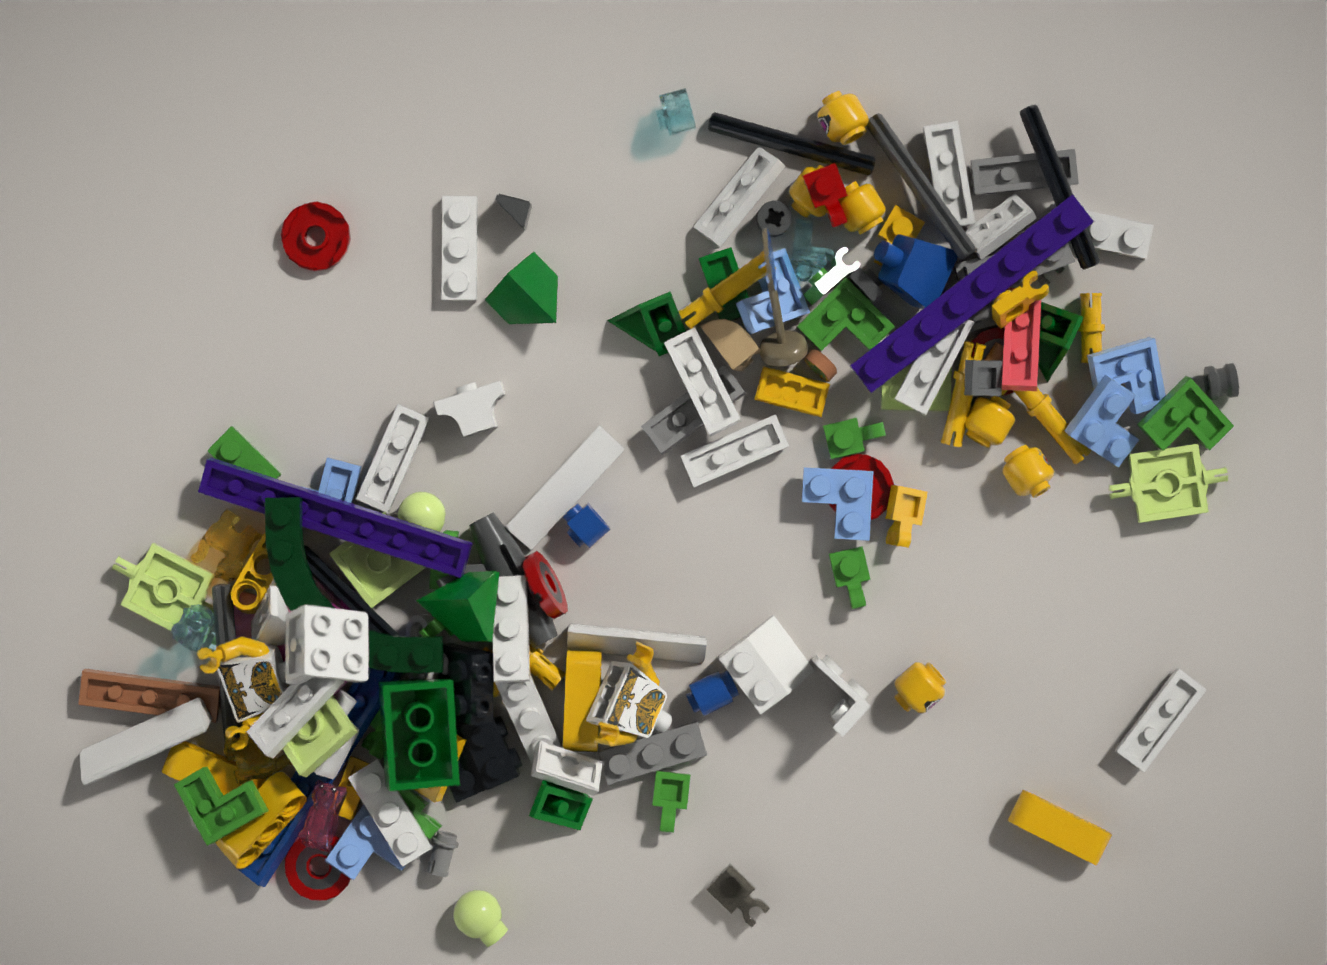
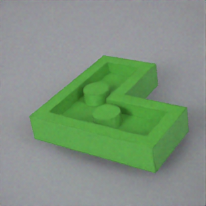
[797,278,895,351]
[1137,376,1234,451]
[174,766,269,846]

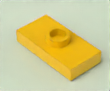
[754,366,830,418]

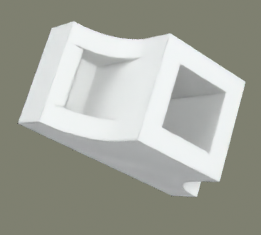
[434,381,506,437]

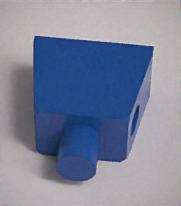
[874,234,958,310]

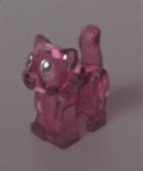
[298,780,347,852]

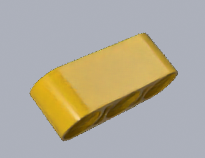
[231,532,276,614]
[563,650,602,752]
[161,741,267,796]
[215,772,306,869]
[1008,789,1112,865]

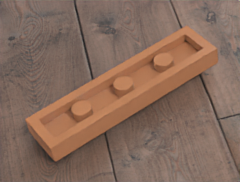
[78,668,221,723]

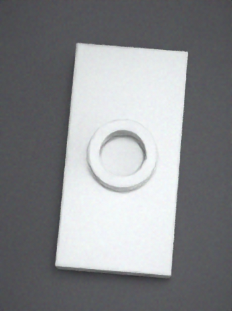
[965,193,1037,260]
[531,741,602,796]

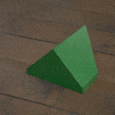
[485,252,558,324]
[607,292,686,356]
[1038,302,1084,383]
[416,571,500,642]
[529,780,593,830]

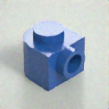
[563,503,611,548]

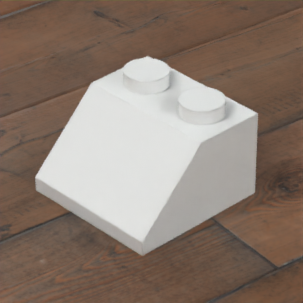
[718,615,815,715]

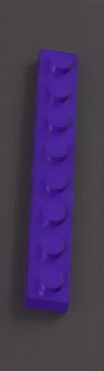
[850,195,1094,393]
[198,458,473,578]

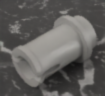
[426,831,459,877]

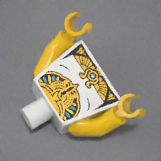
[197,637,291,750]
[586,642,672,747]

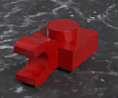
[802,163,848,228]

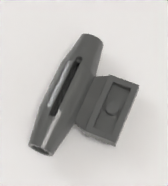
[436,512,558,648]

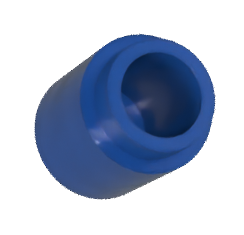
[686,670,740,716]

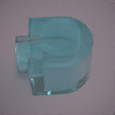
[656,88,696,136]

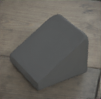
[495,194,532,230]

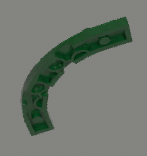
[265,497,443,673]

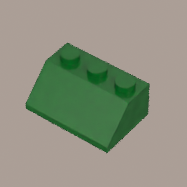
[378,679,460,791]

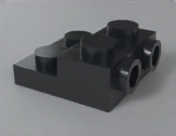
[439,643,494,725]
[449,713,523,803]

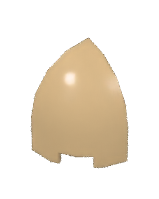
[700,319,761,372]

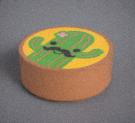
[803,349,837,382]

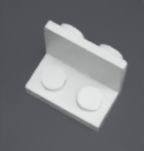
[285,605,368,684]
[812,655,871,737]

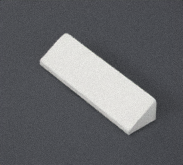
[505,425,625,550]
[567,624,707,663]
[80,698,212,785]

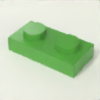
[207,426,282,479]

